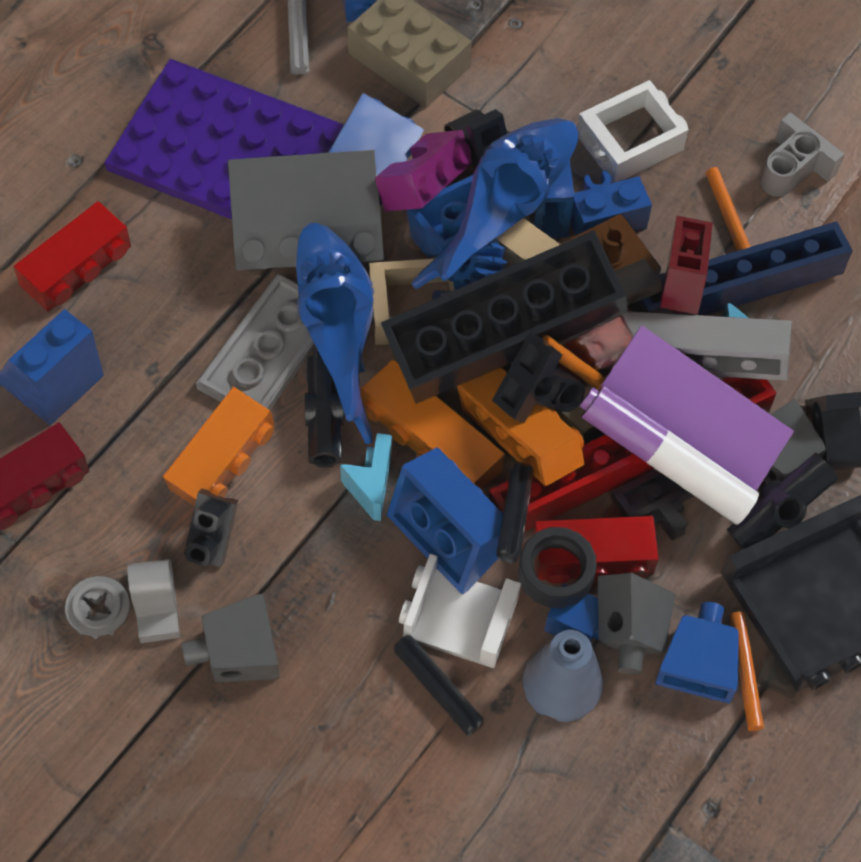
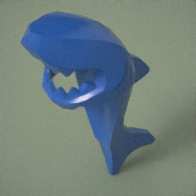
[412,118,578,289]
[296,222,374,444]

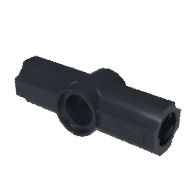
[305,352,344,468]
[726,452,838,549]

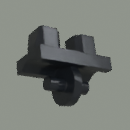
[184,488,239,567]

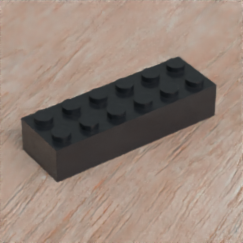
[381,230,627,404]

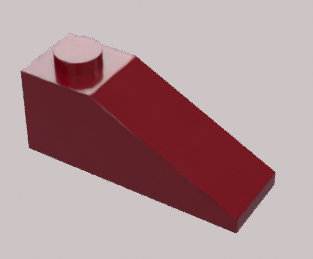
[660,216,713,315]

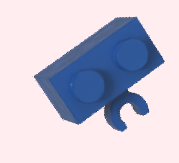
[570,170,652,236]

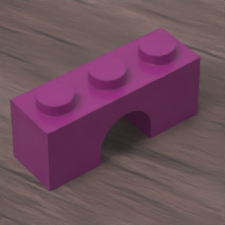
[375,130,472,211]

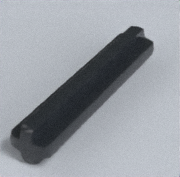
[496,462,534,564]
[394,635,484,736]

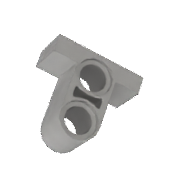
[761,112,844,197]
[127,559,180,643]

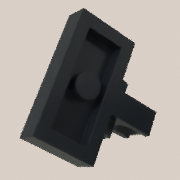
[611,469,694,541]

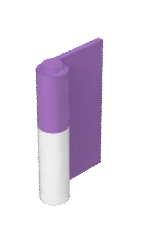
[579,325,794,525]

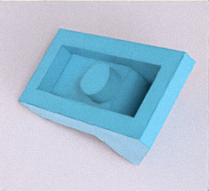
[340,433,392,521]

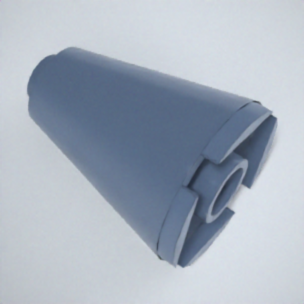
[523,630,604,722]

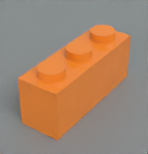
[163,386,275,507]

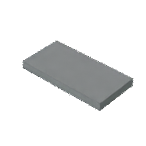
[196,273,316,410]

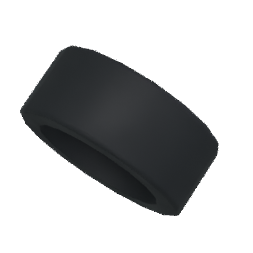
[519,527,596,608]

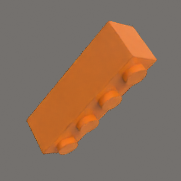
[361,359,505,490]
[457,367,585,487]

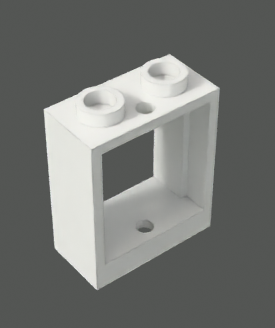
[577,80,689,183]

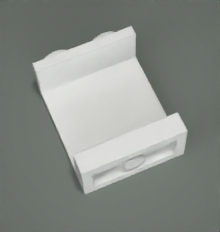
[399,554,521,668]

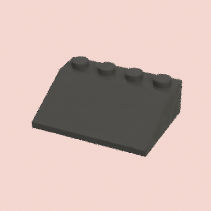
[228,150,384,271]

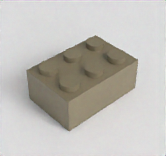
[348,0,472,109]

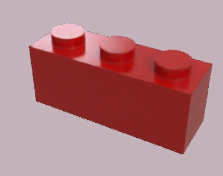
[13,201,131,312]
[533,516,659,584]

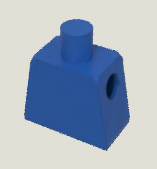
[655,602,739,704]

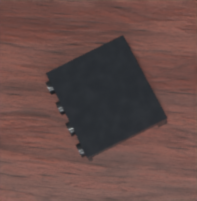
[721,495,861,692]

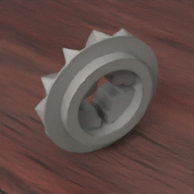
[65,576,131,639]

